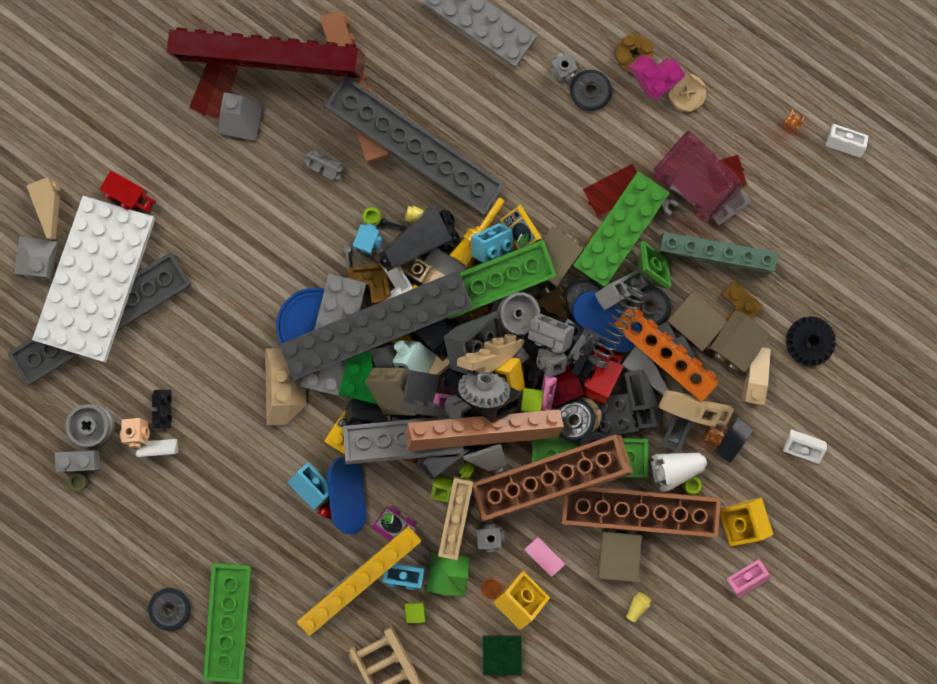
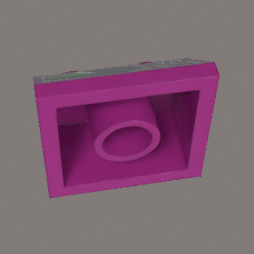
[371,505,418,541]

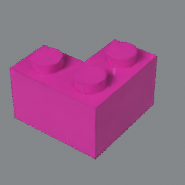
[628,55,686,100]

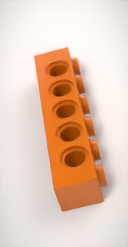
[614,305,719,402]

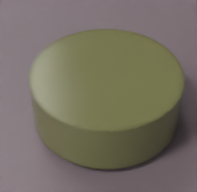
[67,472,88,492]

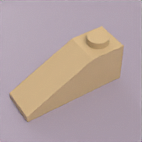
[26,177,60,241]
[741,347,771,405]

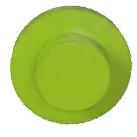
[362,207,382,226]
[458,461,475,479]
[682,476,702,495]

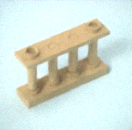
[438,476,473,560]
[348,625,422,684]

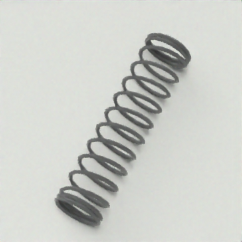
[588,286,646,368]

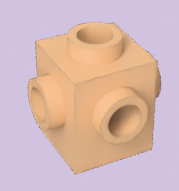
[120,418,150,448]

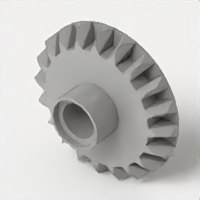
[458,371,510,408]

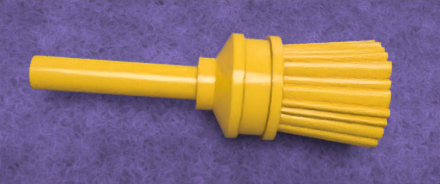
[449,197,505,269]

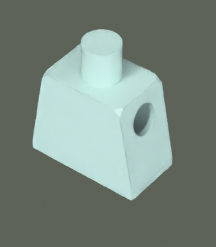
[393,340,436,373]

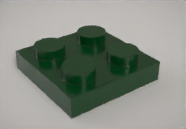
[483,635,522,675]

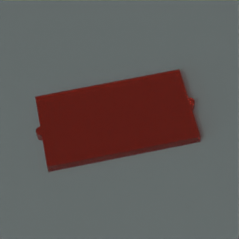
[189,63,239,119]
[583,163,637,217]

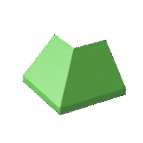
[638,241,672,289]
[427,552,470,595]

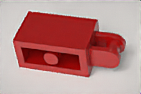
[99,170,156,213]
[583,350,624,405]

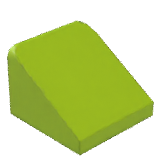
[521,388,543,412]
[430,476,453,503]
[405,602,426,623]

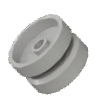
[491,292,540,334]
[66,404,115,447]

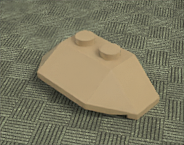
[265,348,307,425]

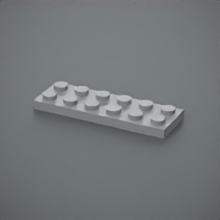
[422,0,537,68]
[301,273,366,395]
[343,416,464,465]

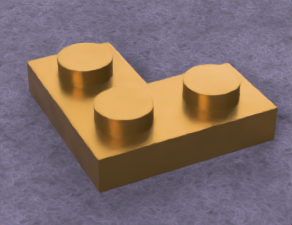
[347,264,390,304]
[721,280,763,322]

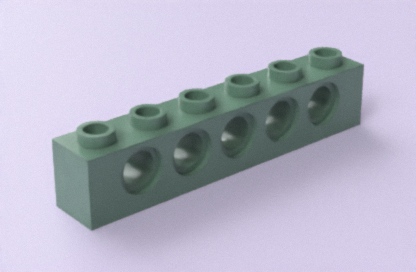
[658,232,778,273]

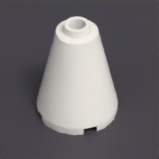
[651,453,707,492]

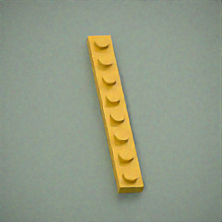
[296,526,421,636]

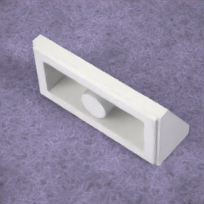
[826,124,869,157]
[783,430,827,464]
[136,439,178,457]

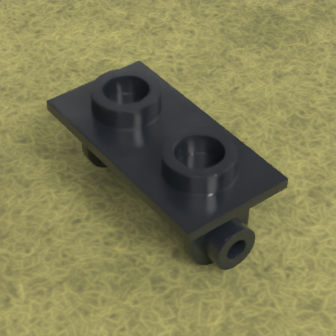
[439,210,460,251]
[523,365,545,390]
[152,390,172,428]

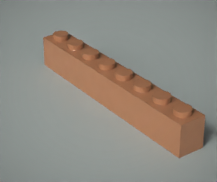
[320,11,389,165]
[404,410,564,451]

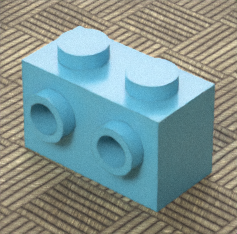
[352,223,383,257]
[471,223,513,263]
[287,462,329,510]
[383,562,425,590]

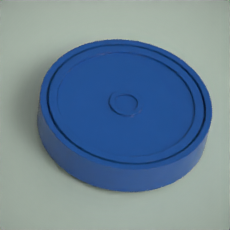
[276,288,325,344]

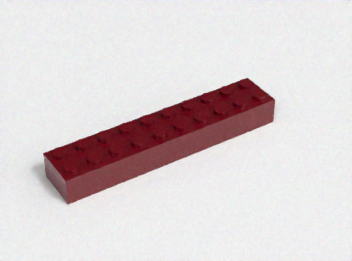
[166,27,366,79]

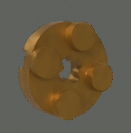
[615,34,654,73]

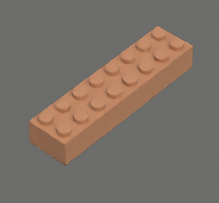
[472,434,633,521]
[561,487,721,537]

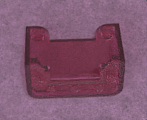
[653,131,742,223]

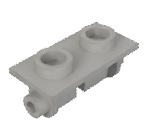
[304,150,346,181]

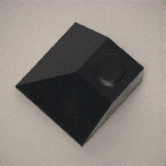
[415,318,459,361]

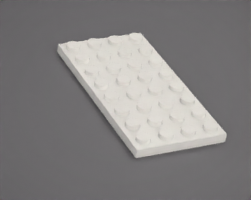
[32,196,156,363]

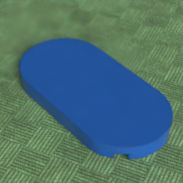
[572,291,641,352]
[327,457,366,534]

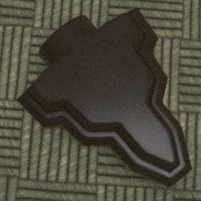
[537,284,572,321]

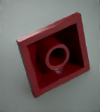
[538,363,585,408]

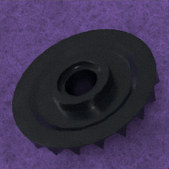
[786,316,836,366]

